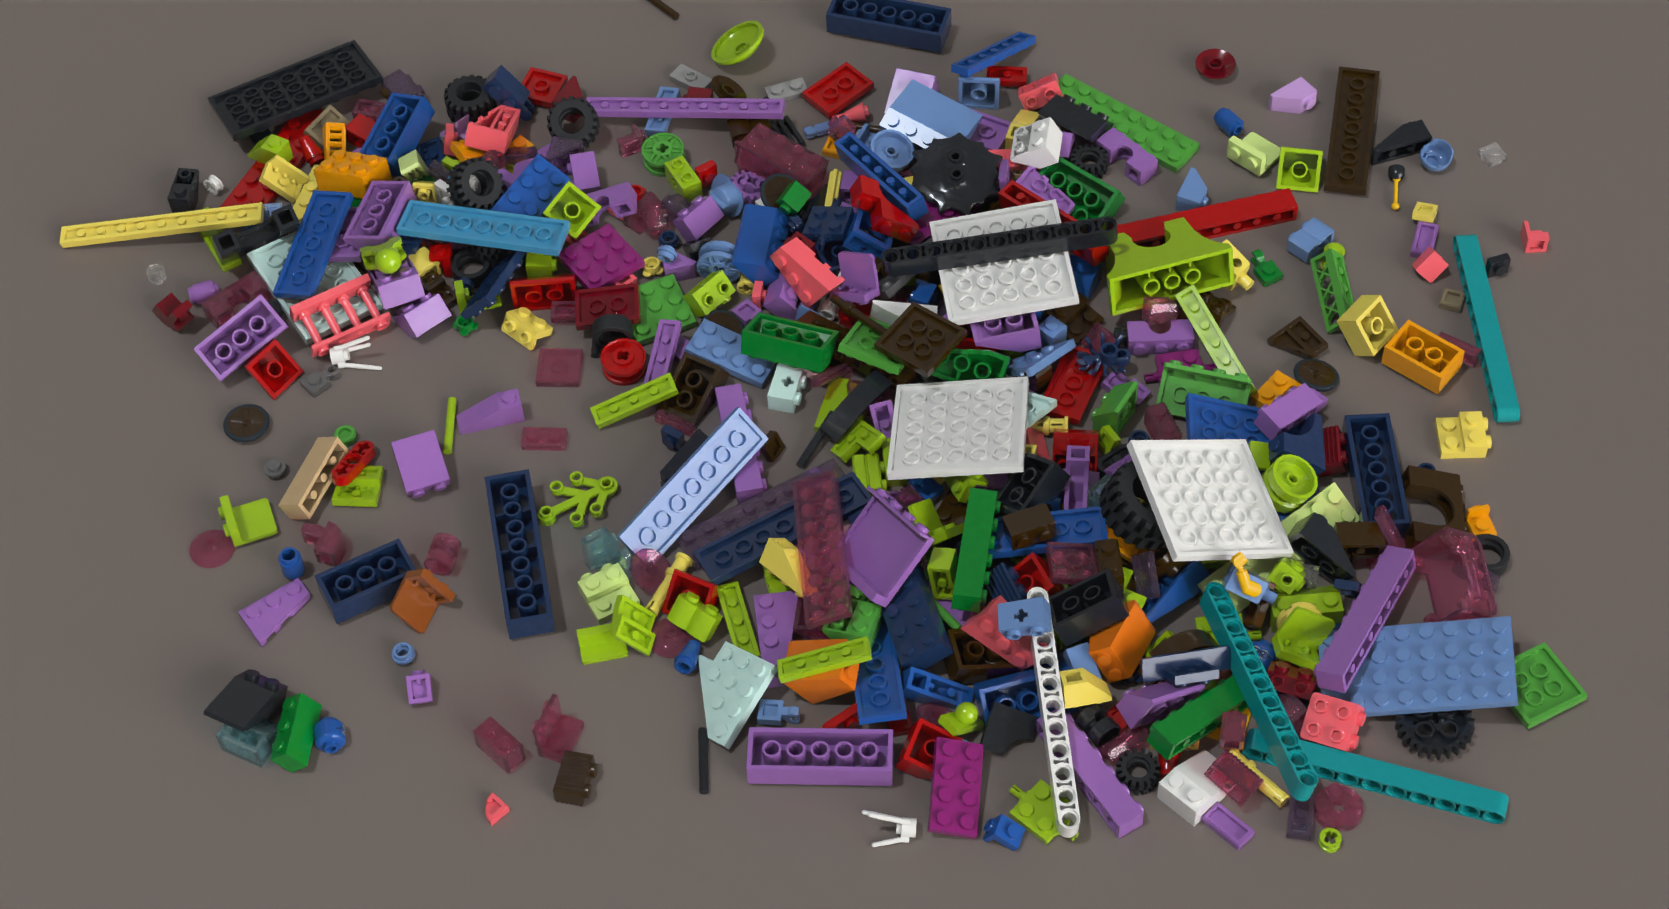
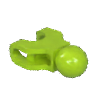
[359,236,407,274]

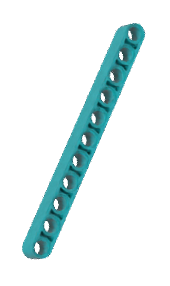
[1453,234,1520,423]
[1199,582,1319,801]
[1242,728,1509,824]

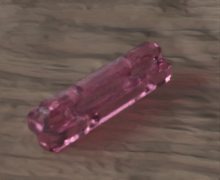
[654,410,695,436]

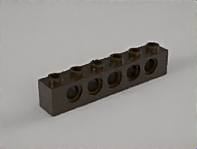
[796,310,918,390]

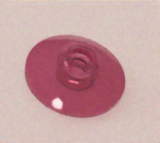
[189,530,235,568]
[630,548,670,593]
[651,618,695,658]
[916,703,953,731]

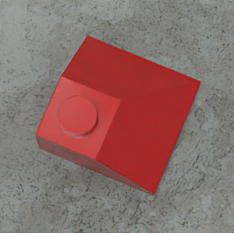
[244,339,304,400]

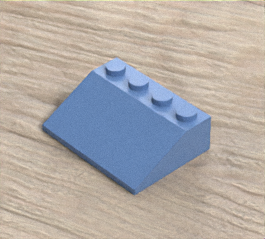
[879,79,983,150]

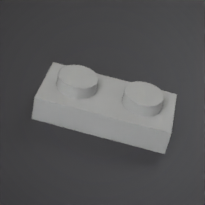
[764,77,807,103]

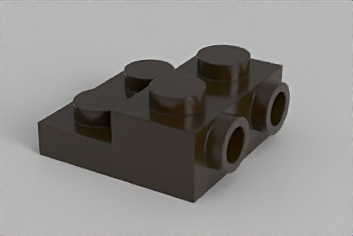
[1043,290,1104,346]

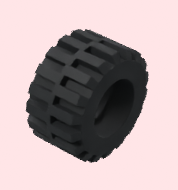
[444,75,497,123]
[547,96,600,151]
[446,157,504,210]

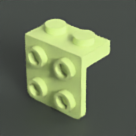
[1226,132,1280,177]

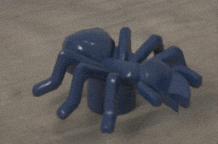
[1076,332,1131,378]

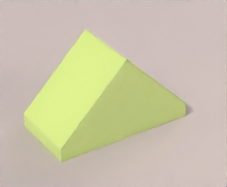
[398,149,432,182]

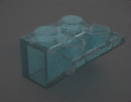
[216,720,278,768]

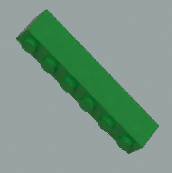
[951,488,1001,613]
[1147,674,1249,761]

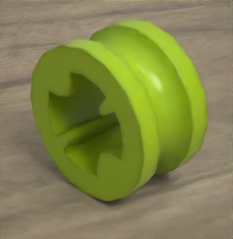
[1318,828,1342,853]

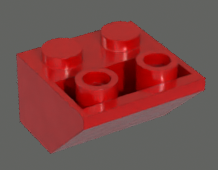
[1052,429,1099,472]

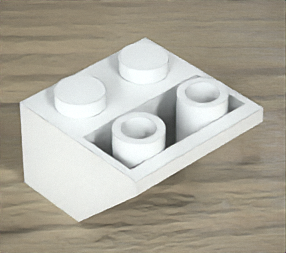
[1010,117,1063,169]

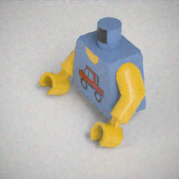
[1222,552,1278,604]

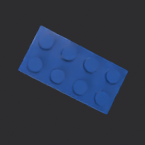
[491,154,571,217]

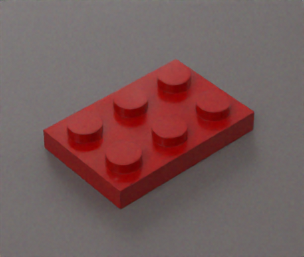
[802,62,874,119]

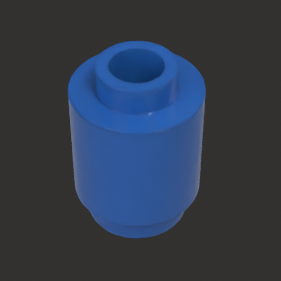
[1214,108,1244,137]
[278,547,305,579]

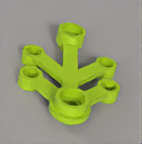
[538,471,618,527]

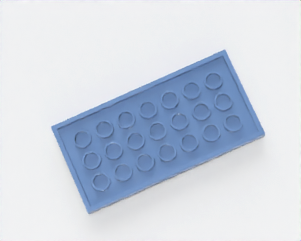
[1319,616,1518,717]

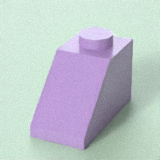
[1268,77,1317,114]

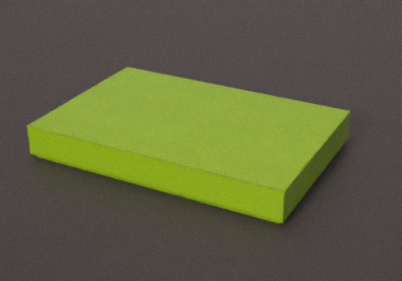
[814,376,867,432]

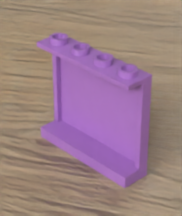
[820,486,935,608]

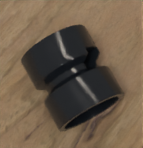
[1076,704,1121,748]

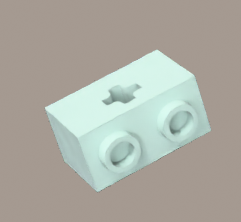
[767,363,807,414]

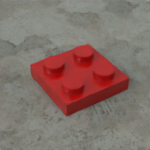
[521,67,568,108]

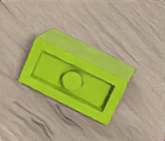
[576,623,628,665]

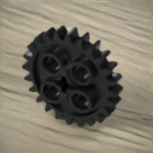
[1395,710,1475,760]

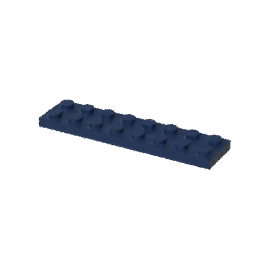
[693,472,872,585]

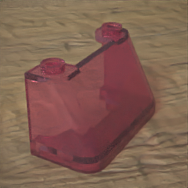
[1411,526,1497,623]

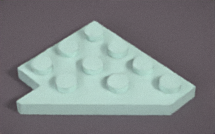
[698,641,778,750]

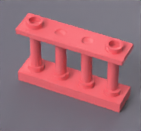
[290,273,391,358]

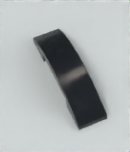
[820,370,893,444]

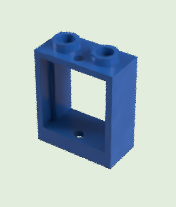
[842,208,893,260]

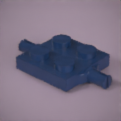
[802,198,855,251]

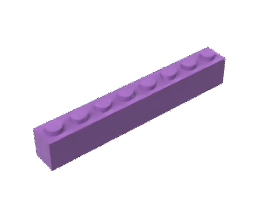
[1314,545,1416,693]

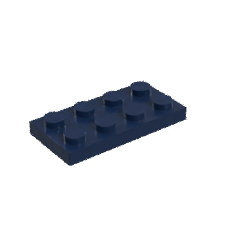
[460,251,526,320]

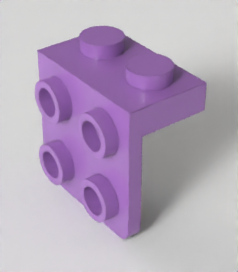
[830,251,880,305]

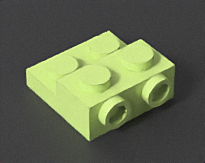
[577,563,640,625]

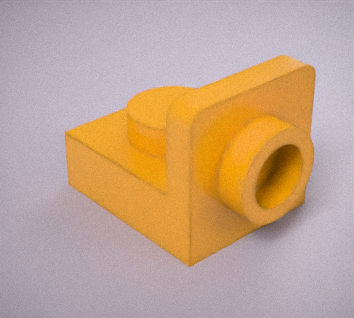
[1464,504,1497,538]

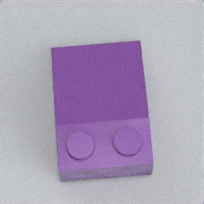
[970,312,1042,352]

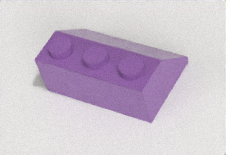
[1116,679,1205,729]

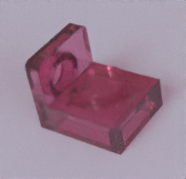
[617,124,646,158]

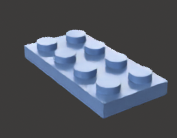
[684,318,777,389]

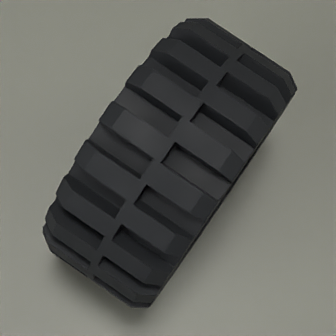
[1099,461,1167,550]

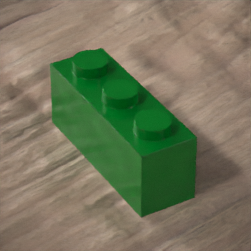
[270,693,322,773]

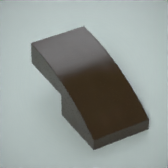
[420,270,458,310]

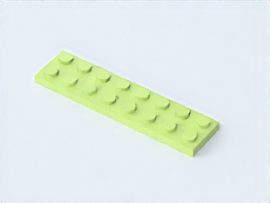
[1197,482,1359,613]

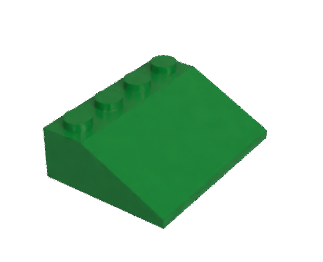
[1039,156,1126,220]

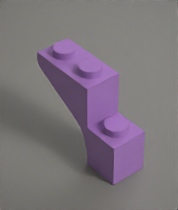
[1064,445,1090,510]

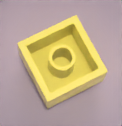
[1337,295,1399,356]

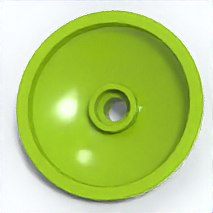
[711,21,764,66]

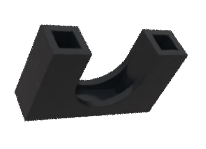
[212,203,300,265]

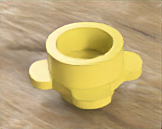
[642,257,663,277]

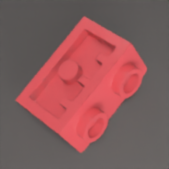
[1018,73,1063,111]

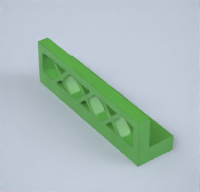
[1310,248,1354,334]

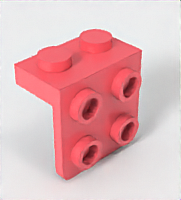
[1300,692,1366,753]

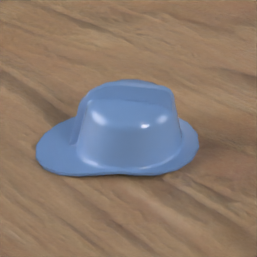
[709,174,743,217]

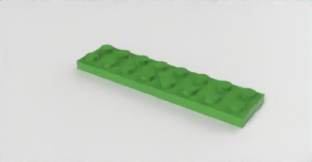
[1059,73,1200,173]

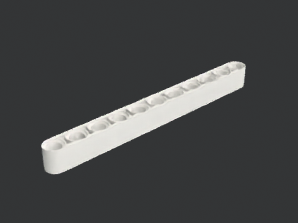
[1027,587,1080,838]

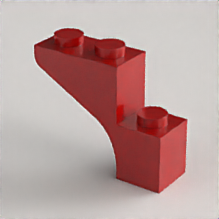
[850,175,919,243]

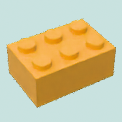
[313,150,392,199]
[1381,320,1465,395]

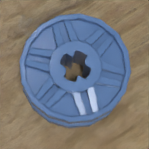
[697,240,741,282]

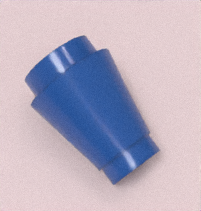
[674,640,701,674]

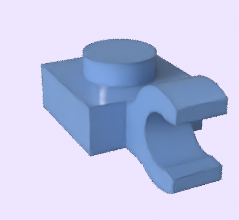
[757,699,801,726]

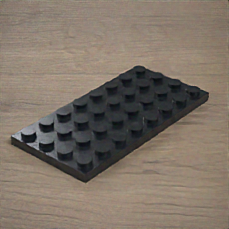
[208,40,384,142]

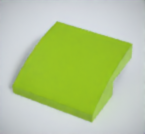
[332,466,384,507]
[612,595,656,656]

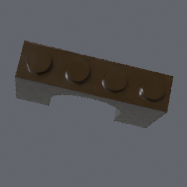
[1401,465,1468,562]

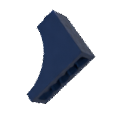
[1268,413,1326,476]

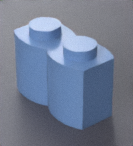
[1287,218,1335,263]

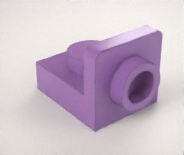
[406,670,433,705]

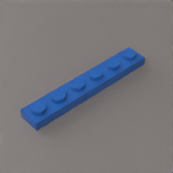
[951,31,1036,78]

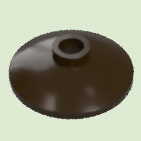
[711,75,747,98]

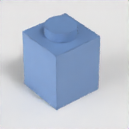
[1039,315,1067,348]

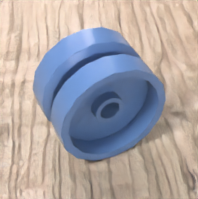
[869,129,914,177]

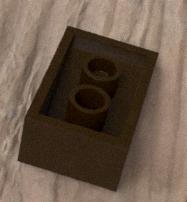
[657,352,730,427]
[943,629,1020,684]

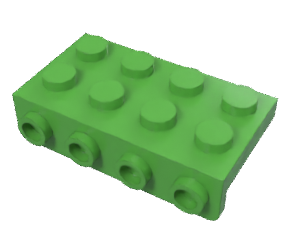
[1154,360,1252,419]

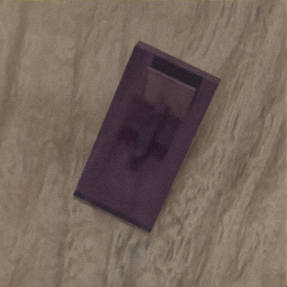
[546,136,585,169]

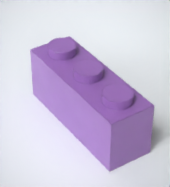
[1254,383,1323,441]

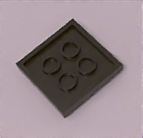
[874,301,967,378]

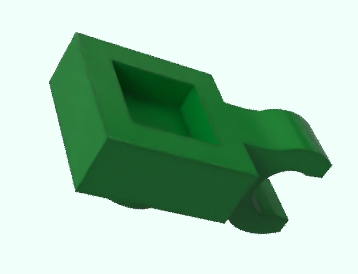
[1250,249,1283,287]

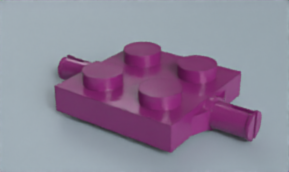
[1143,348,1218,384]

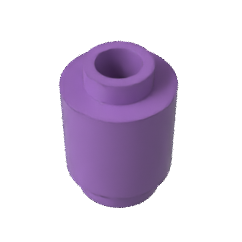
[187,279,220,305]

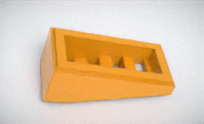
[322,122,346,160]

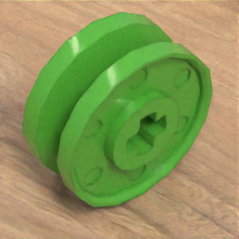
[641,133,685,177]

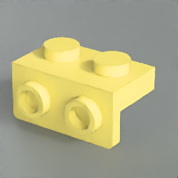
[259,155,310,203]
[501,307,553,350]

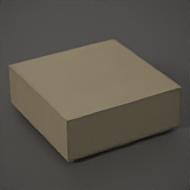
[1438,287,1465,313]

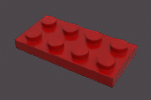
[1044,346,1103,425]

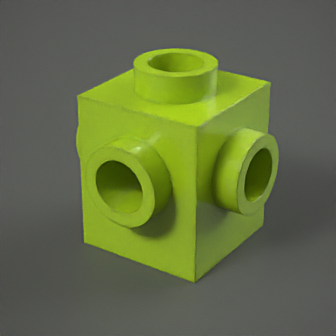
[1267,557,1306,595]

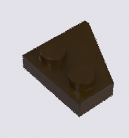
[1267,316,1328,359]

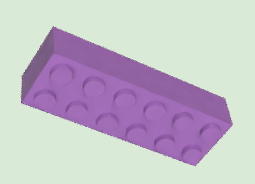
[746,727,894,786]

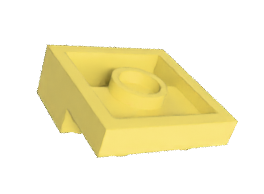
[1434,411,1492,459]

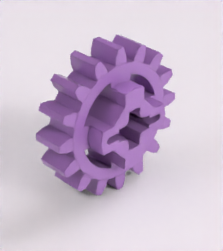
[730,170,767,205]

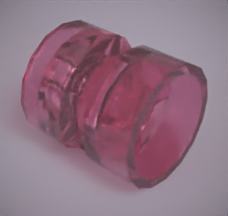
[424,533,462,576]

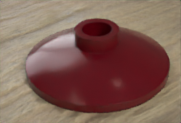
[1195,49,1236,79]

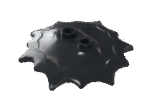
[910,133,1003,216]

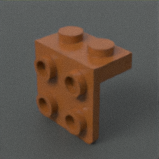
[389,568,456,633]

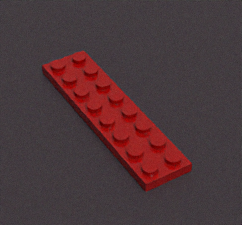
[220,109,324,207]

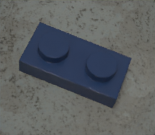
[1334,579,1363,599]

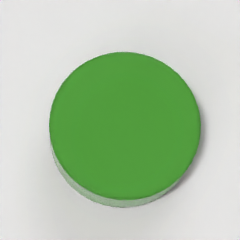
[334,425,357,447]

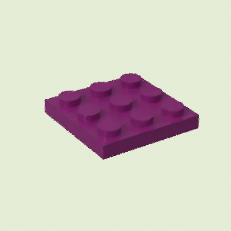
[557,223,645,289]

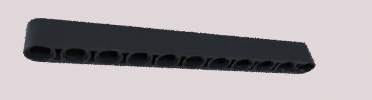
[881,217,1118,277]

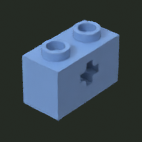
[998,596,1052,640]

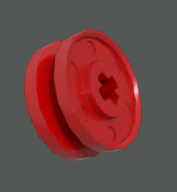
[601,338,647,386]

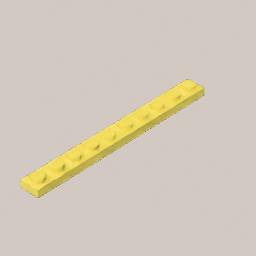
[60,202,265,248]

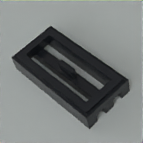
[770,115,805,153]

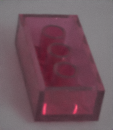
[734,123,829,192]

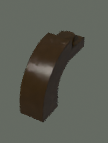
[1137,629,1219,685]

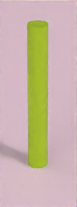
[443,397,457,454]

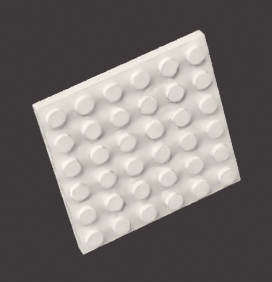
[929,199,1079,325]
[887,376,1029,480]
[1127,439,1294,562]

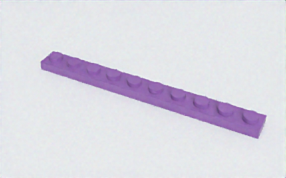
[586,97,786,119]

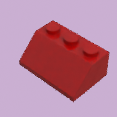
[510,274,578,311]

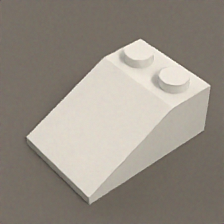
[1157,749,1242,827]

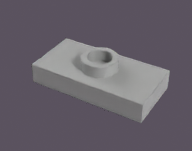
[669,64,712,89]

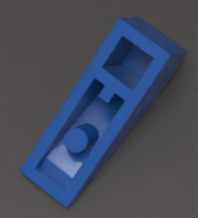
[900,666,974,710]

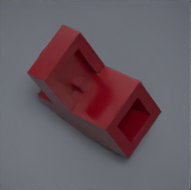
[152,292,195,332]

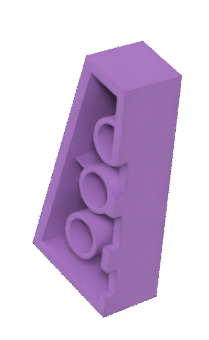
[753,591,801,688]

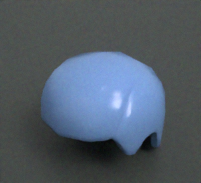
[1419,138,1454,172]

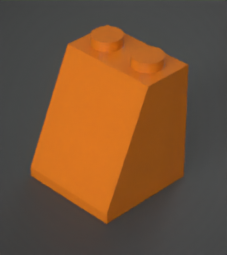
[1088,600,1156,683]
[784,639,860,704]

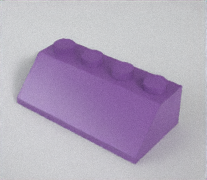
[343,181,417,250]
[193,294,288,382]

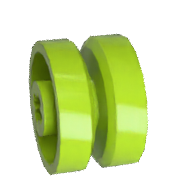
[1261,454,1318,514]

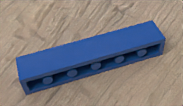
[834,132,929,222]

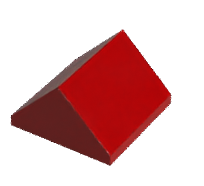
[661,569,719,614]

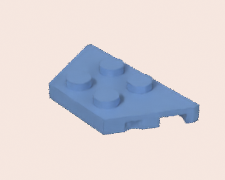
[1008,339,1076,377]

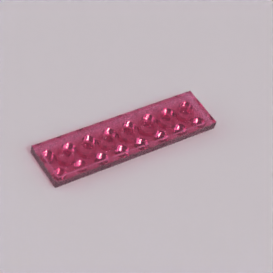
[792,469,853,629]

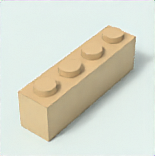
[278,437,349,520]

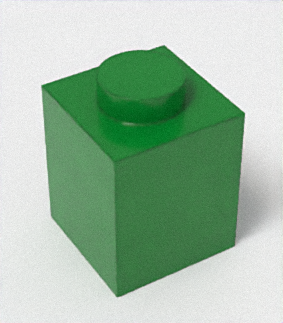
[775,180,812,216]

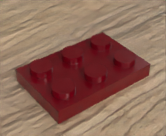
[575,283,641,331]

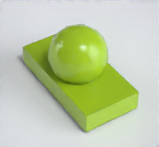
[938,702,985,736]

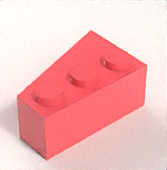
[464,105,521,156]
[769,237,845,308]
[960,595,1048,671]

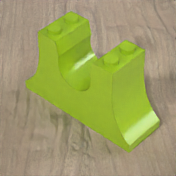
[1105,217,1234,316]

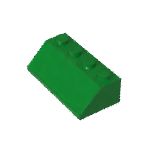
[741,312,839,373]

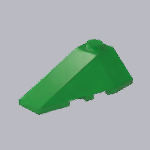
[931,349,1010,381]

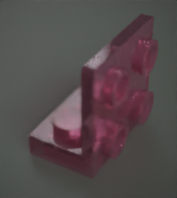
[532,694,584,763]

